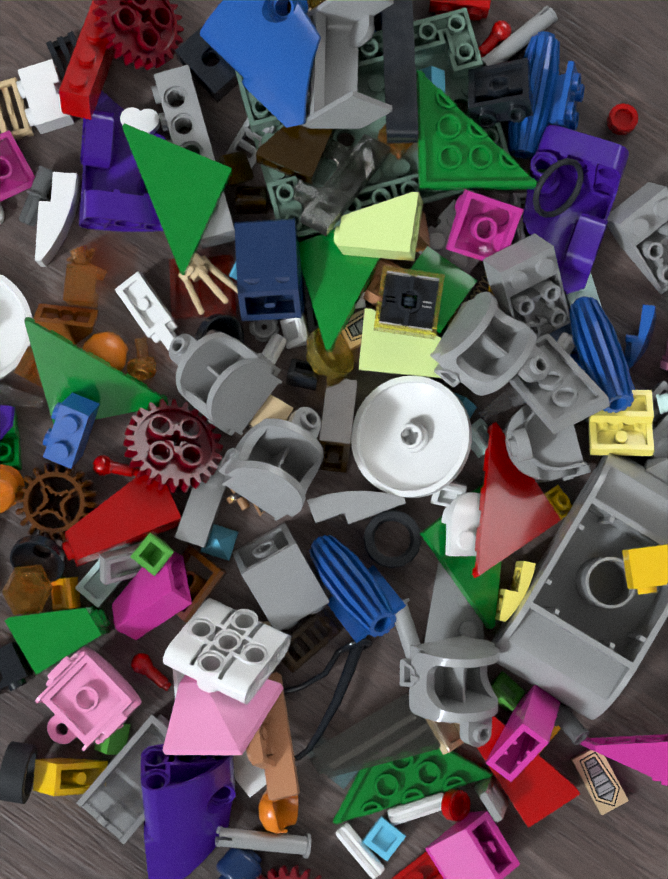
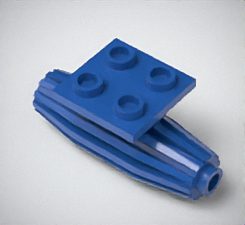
[508,31,585,160]
[569,296,635,413]
[309,535,406,643]

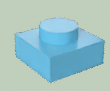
[362,815,406,861]

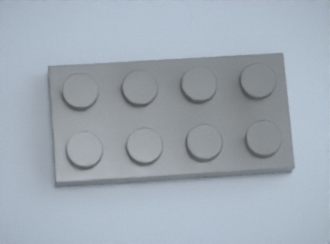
[509,333,610,434]

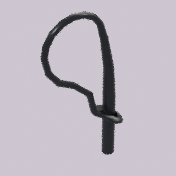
[284,635,373,761]

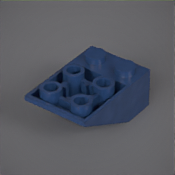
[234,218,306,321]

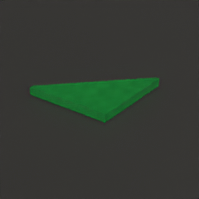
[416,70,538,190]
[122,123,232,276]
[298,230,381,353]
[24,317,168,425]
[420,482,501,629]
[332,716,493,825]

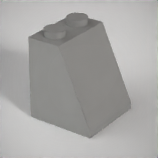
[232,522,329,631]

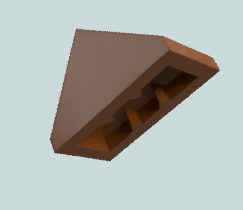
[33,303,99,345]

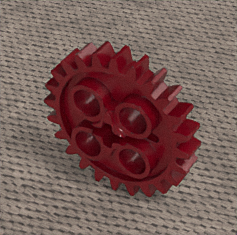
[92,0,184,71]
[123,399,223,493]

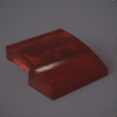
[169,255,236,319]

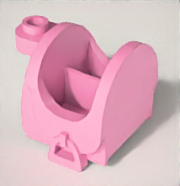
[35,646,142,751]

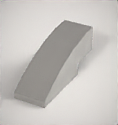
[175,457,227,548]
[307,491,406,525]

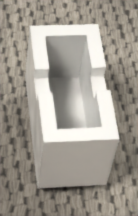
[16,59,75,134]

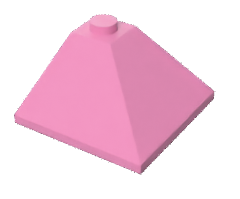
[163,675,284,755]

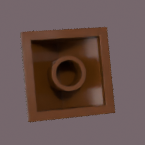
[176,545,227,623]

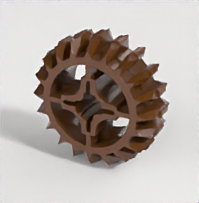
[15,463,98,543]

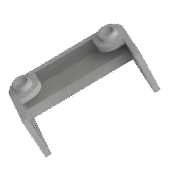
[302,0,394,129]

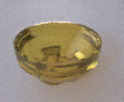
[306,327,354,379]

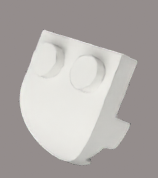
[442,492,481,556]

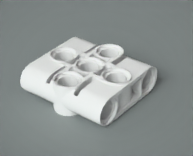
[163,598,291,704]

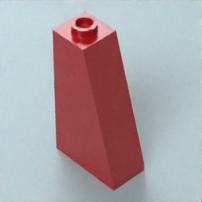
[62,475,181,567]
[477,716,580,828]

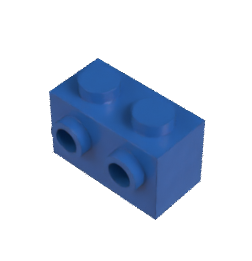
[43,392,100,469]

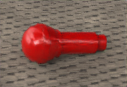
[478,20,512,57]
[93,455,140,477]
[131,653,172,691]

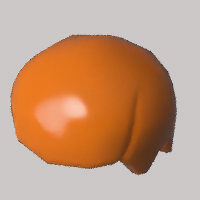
[82,331,128,371]
[258,790,299,834]

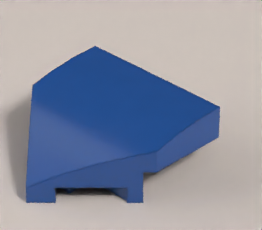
[625,305,657,369]

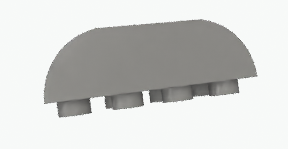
[492,453,668,720]

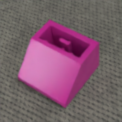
[425,811,520,879]

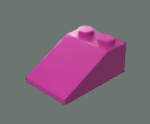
[580,734,668,786]

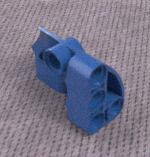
[200,0,321,128]

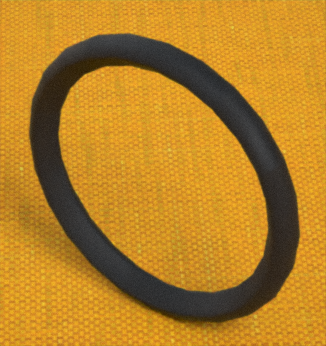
[533,158,584,218]

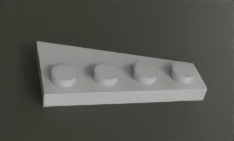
[423,560,484,644]

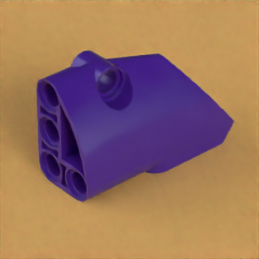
[79,91,165,232]
[523,125,629,295]
[141,744,236,879]

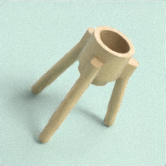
[178,251,238,315]

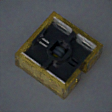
[373,265,445,340]

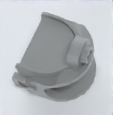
[430,291,550,396]
[169,332,283,436]
[503,404,591,483]
[218,407,324,521]
[400,634,500,747]

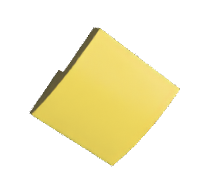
[588,390,654,456]
[495,561,536,622]

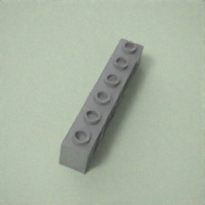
[151,65,235,249]

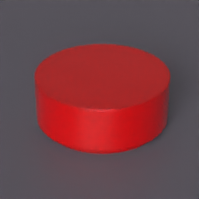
[607,103,638,135]
[441,789,471,822]

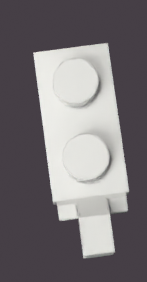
[115,271,178,351]

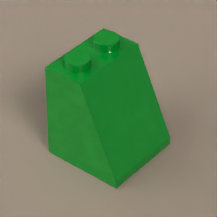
[4,606,111,675]

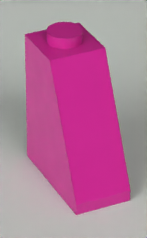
[112,550,192,640]
[486,685,561,782]

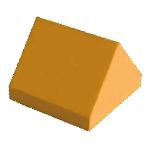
[50,577,81,611]

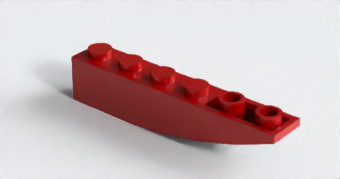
[59,0,116,120]

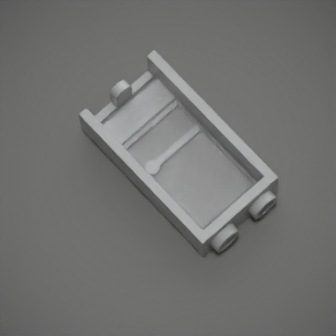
[76,714,169,844]

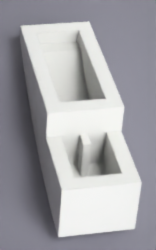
[35,172,82,267]

